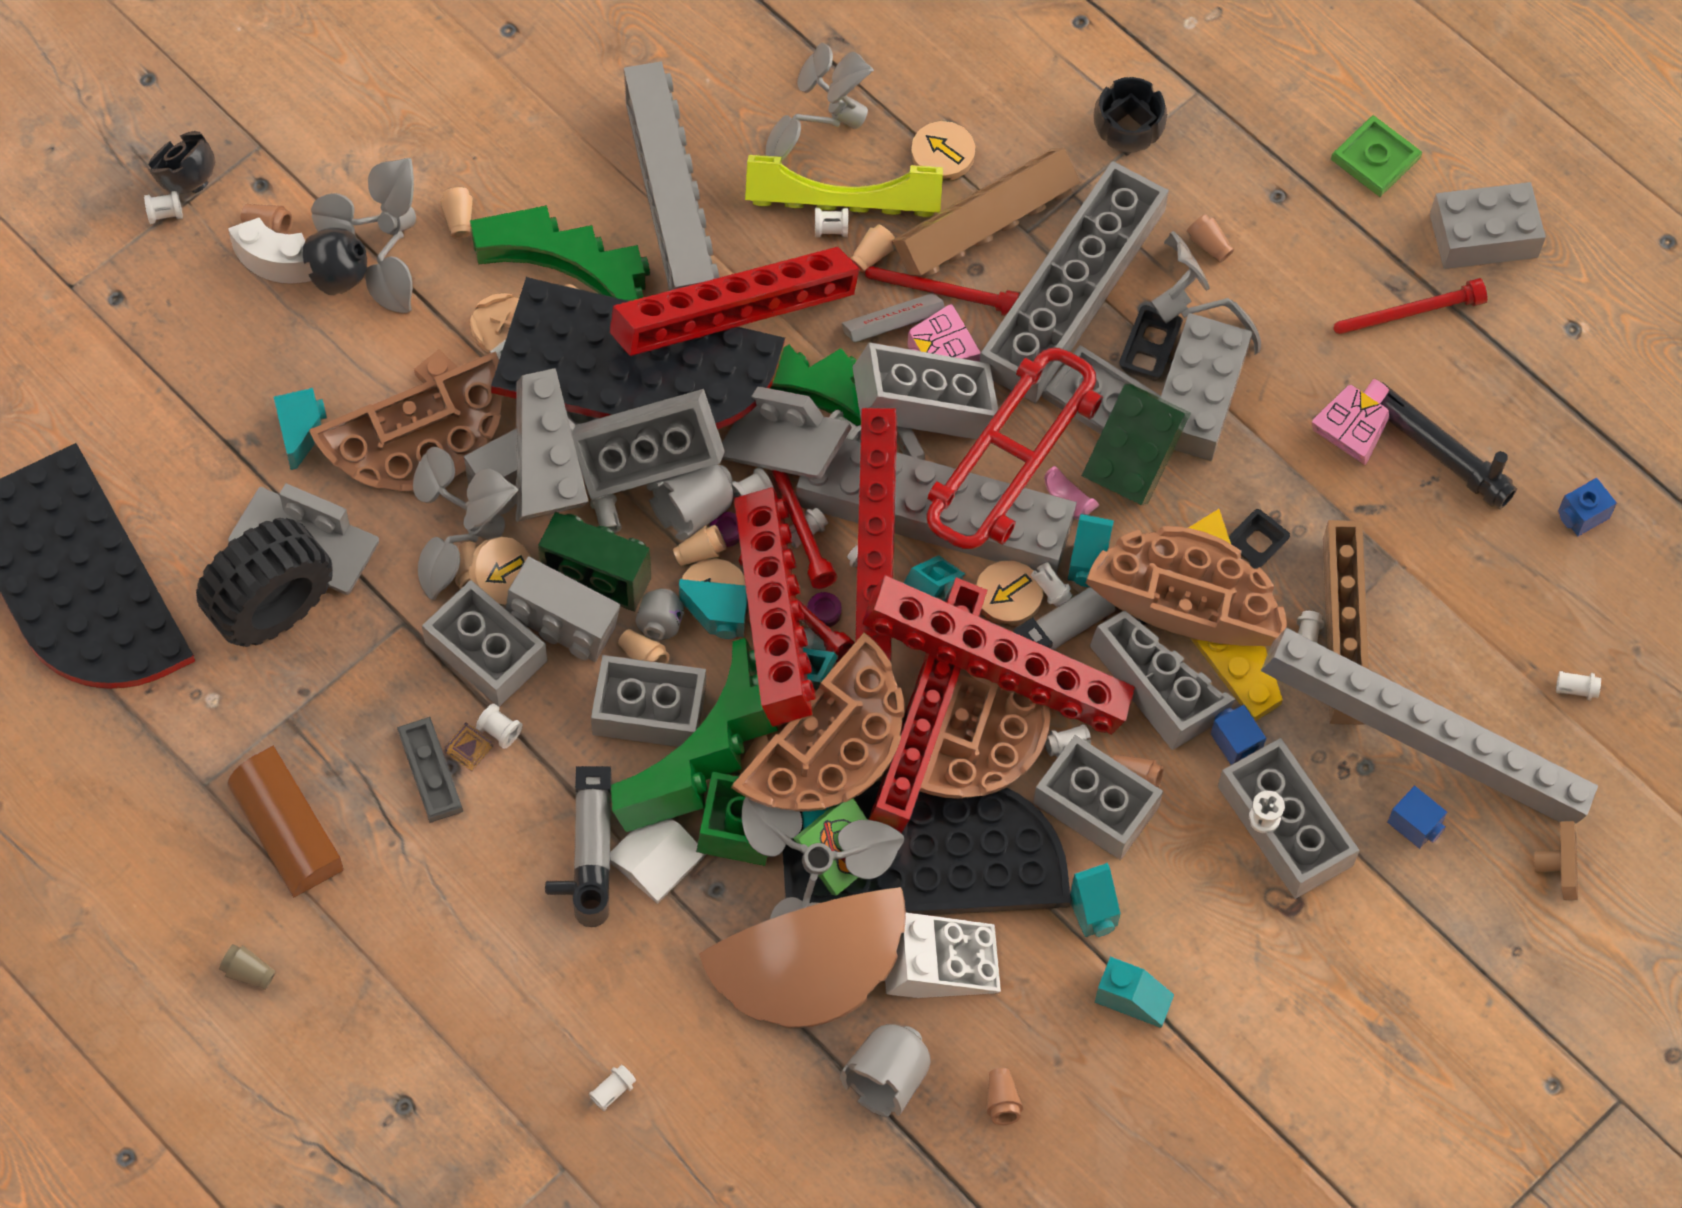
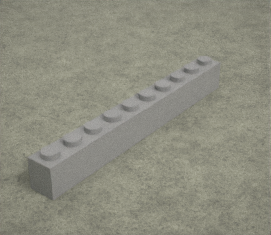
[1261,628,1598,824]

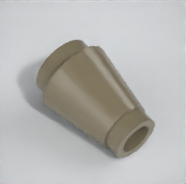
[219,944,276,990]

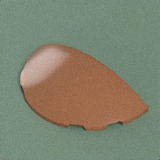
[309,351,502,492]
[1086,526,1287,646]
[731,633,904,812]
[919,646,1050,799]
[699,887,906,1028]

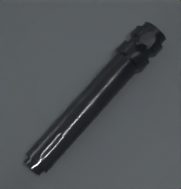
[1380,382,1517,509]

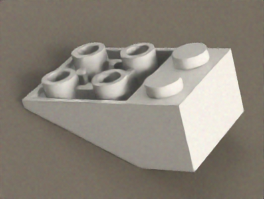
[885,913,1001,998]

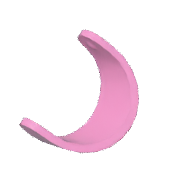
[1044,466,1099,520]

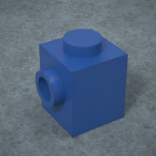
[1558,478,1617,537]
[1210,705,1266,765]
[1387,785,1447,849]

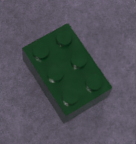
[1081,384,1191,505]
[538,511,651,612]

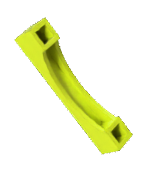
[745,155,943,217]

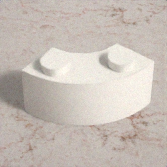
[228,218,313,283]

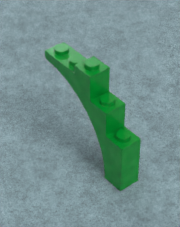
[470,205,650,301]
[770,344,861,426]
[611,638,778,832]

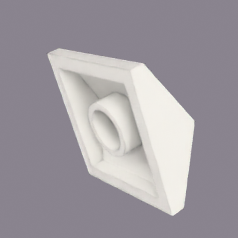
[610,818,706,904]

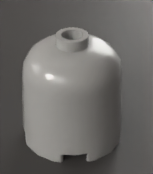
[647,464,733,541]
[840,1024,931,1117]

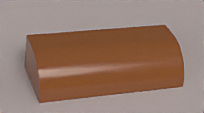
[227,745,344,898]

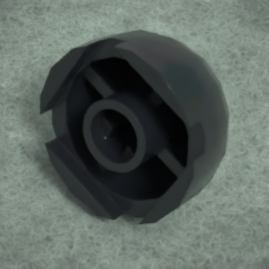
[148,131,215,194]
[303,228,367,296]

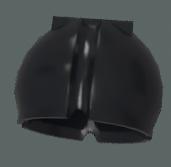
[1093,77,1167,156]

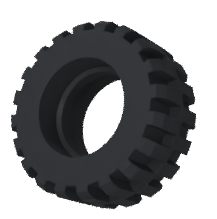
[196,518,333,647]

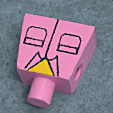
[908,304,981,362]
[1312,379,1389,465]

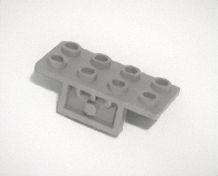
[722,387,852,479]
[228,483,379,595]

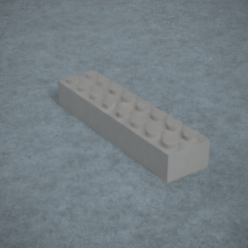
[624,61,719,291]
[980,161,1169,404]
[796,438,1077,574]

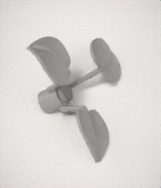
[766,43,874,162]
[311,158,416,313]
[1151,231,1261,355]
[413,447,518,600]
[742,797,904,919]

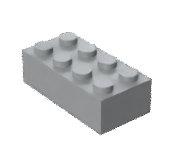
[1160,313,1253,461]
[853,343,998,439]
[571,389,725,500]
[1218,738,1360,899]

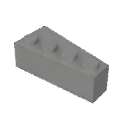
[516,368,588,522]
[1090,611,1235,750]

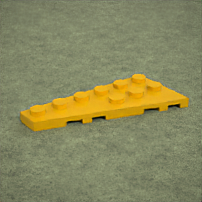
[1188,509,1283,721]

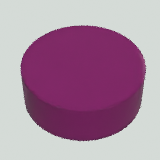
[709,512,740,547]
[807,592,842,627]

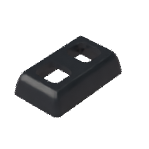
[1119,305,1183,381]
[1229,509,1290,569]

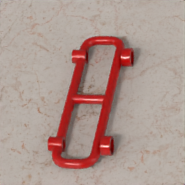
[926,348,1103,549]

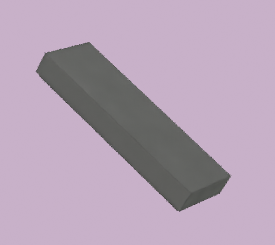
[397,717,463,823]

